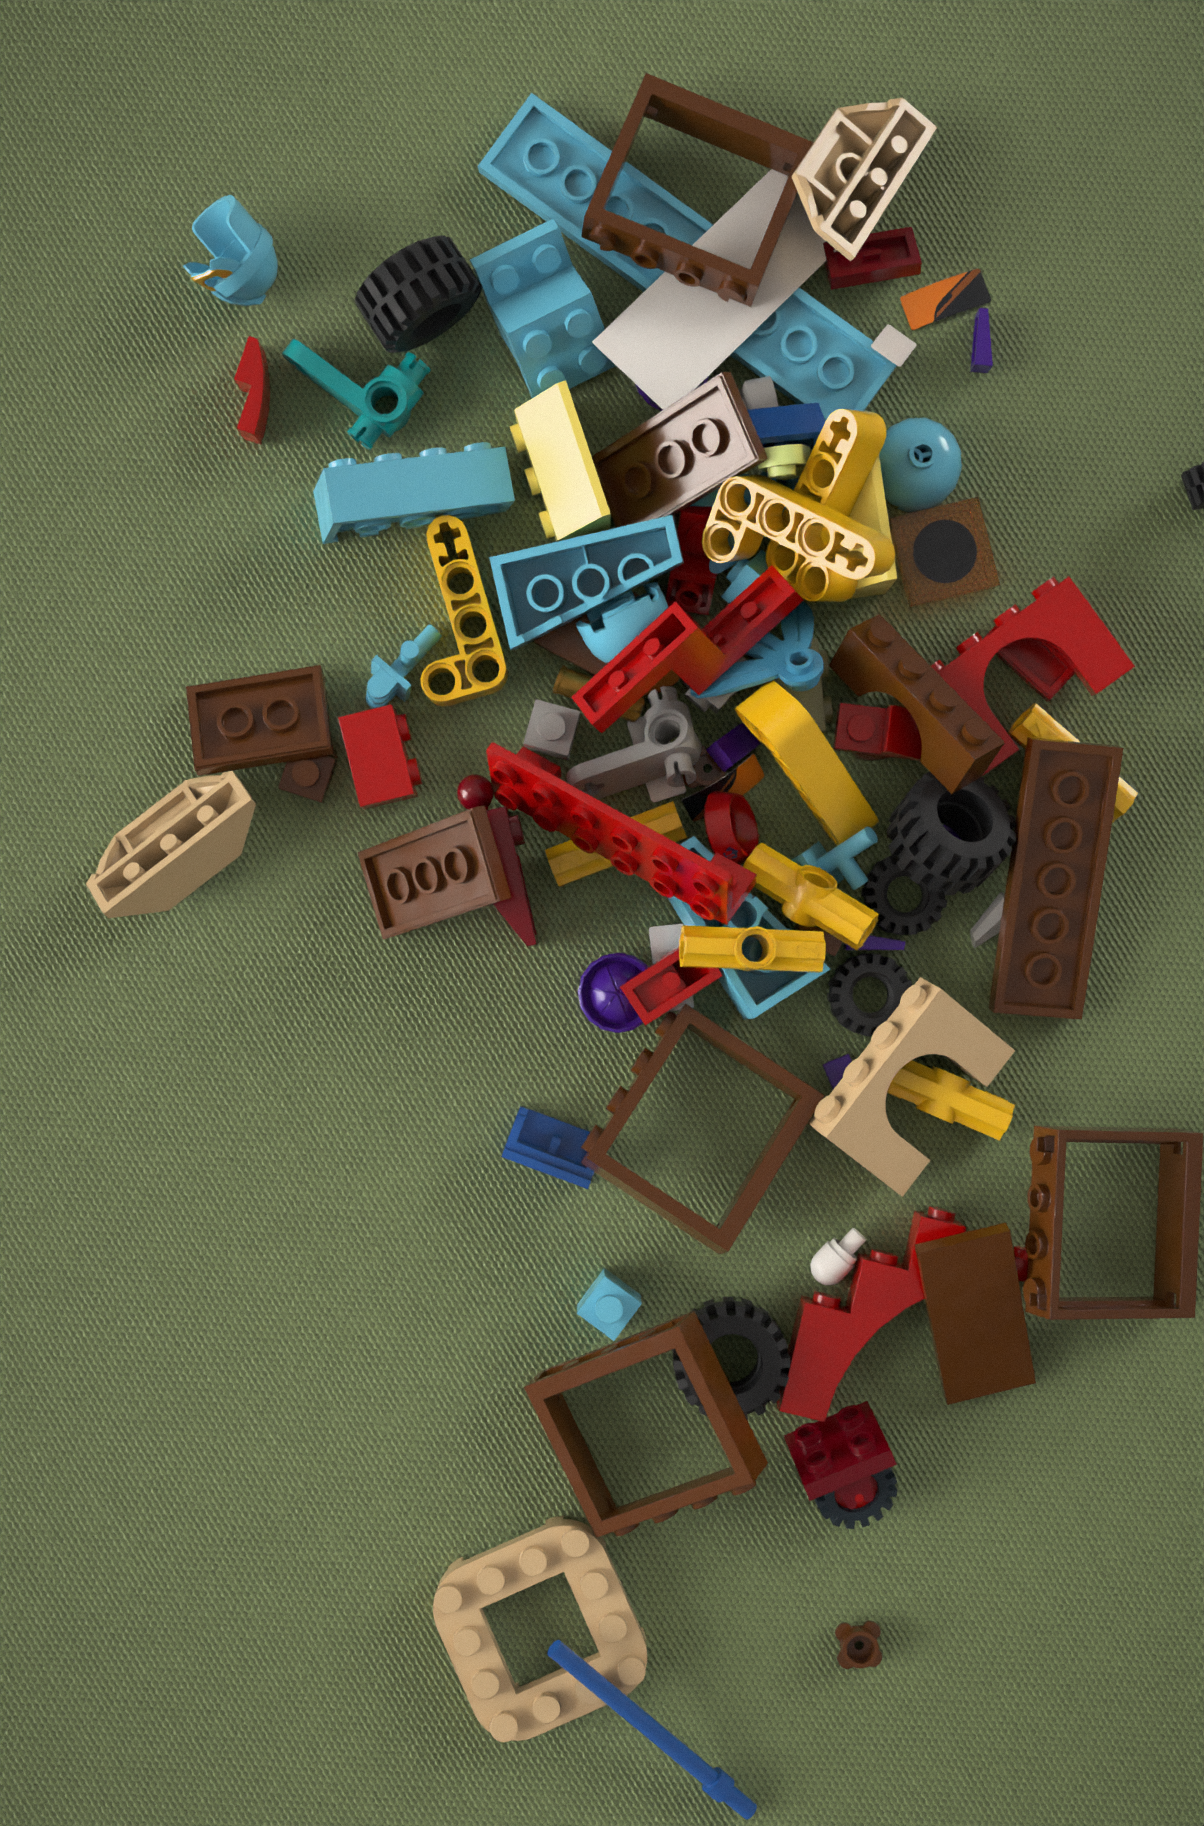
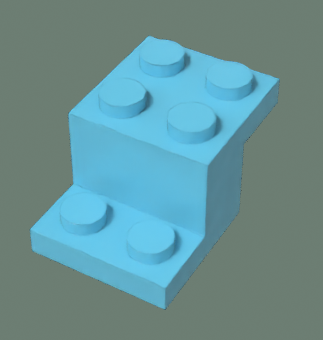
[470,219,616,398]

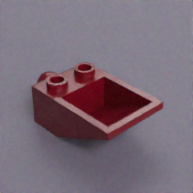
[457,774,539,946]

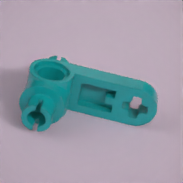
[281,339,431,450]

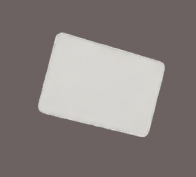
[871,325,917,367]

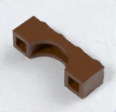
[829,614,1005,794]

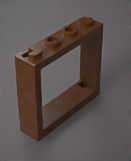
[581,73,814,307]
[581,1004,824,1255]
[1023,1125,1203,1320]
[524,1311,768,1538]

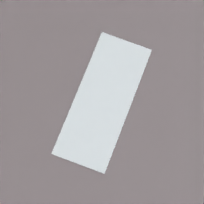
[592,169,837,410]

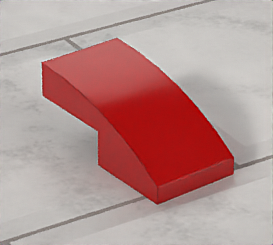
[234,336,270,445]

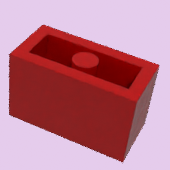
[338,704,423,810]

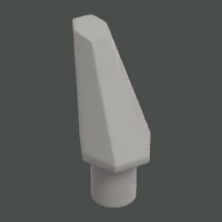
[970,892,1005,948]

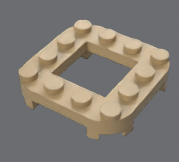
[433,1516,647,1742]

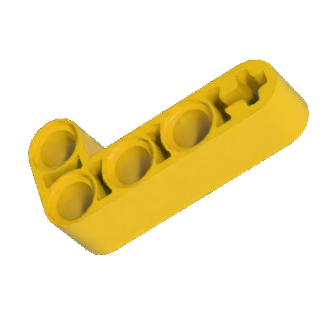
[766,409,886,602]
[702,475,895,580]
[421,515,508,707]
[734,680,879,846]

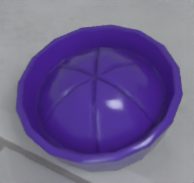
[578,953,648,1033]

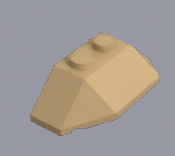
[791,97,937,261]
[86,771,256,918]

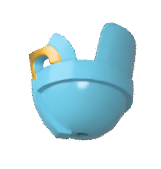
[183,195,278,306]

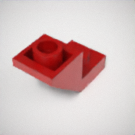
[665,506,716,615]

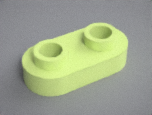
[758,444,810,480]

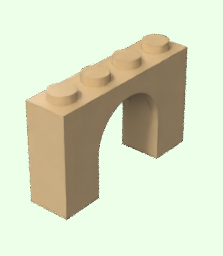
[808,977,1015,1197]

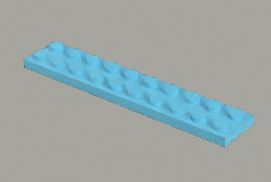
[478,93,897,421]

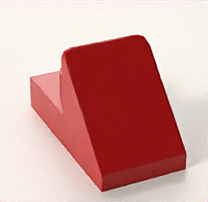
[833,703,922,761]
[620,947,723,1026]

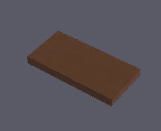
[592,372,768,528]
[358,806,512,940]
[915,1222,1036,1405]

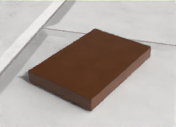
[186,665,334,776]

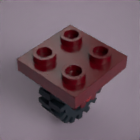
[783,1401,898,1529]

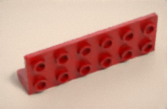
[486,742,757,926]

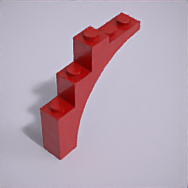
[776,1206,1028,1422]

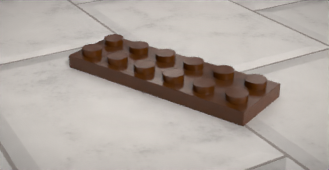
[988,737,1124,1020]

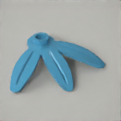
[690,601,824,698]

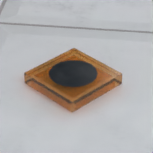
[889,497,1000,609]

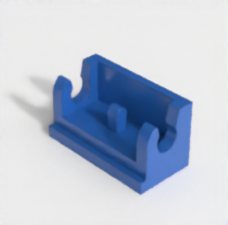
[747,403,825,450]
[501,1106,594,1189]

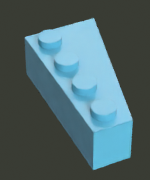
[313,442,515,544]
[489,515,684,650]
[667,836,830,1020]

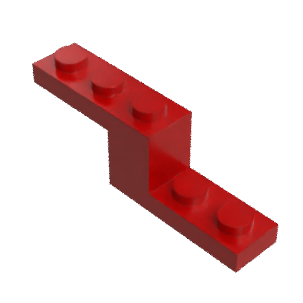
[571,565,803,733]

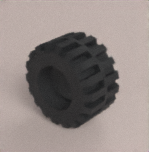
[355,235,482,353]
[887,772,1017,895]
[672,1297,790,1420]

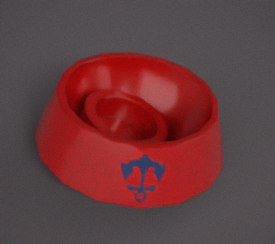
[704,791,759,865]

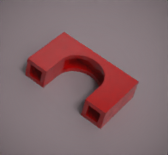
[931,576,1135,776]

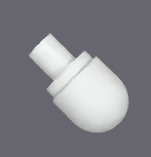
[810,1228,866,1285]

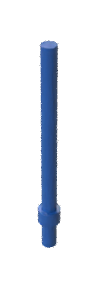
[547,1640,757,1820]

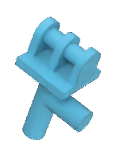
[366,624,442,709]
[792,826,878,891]

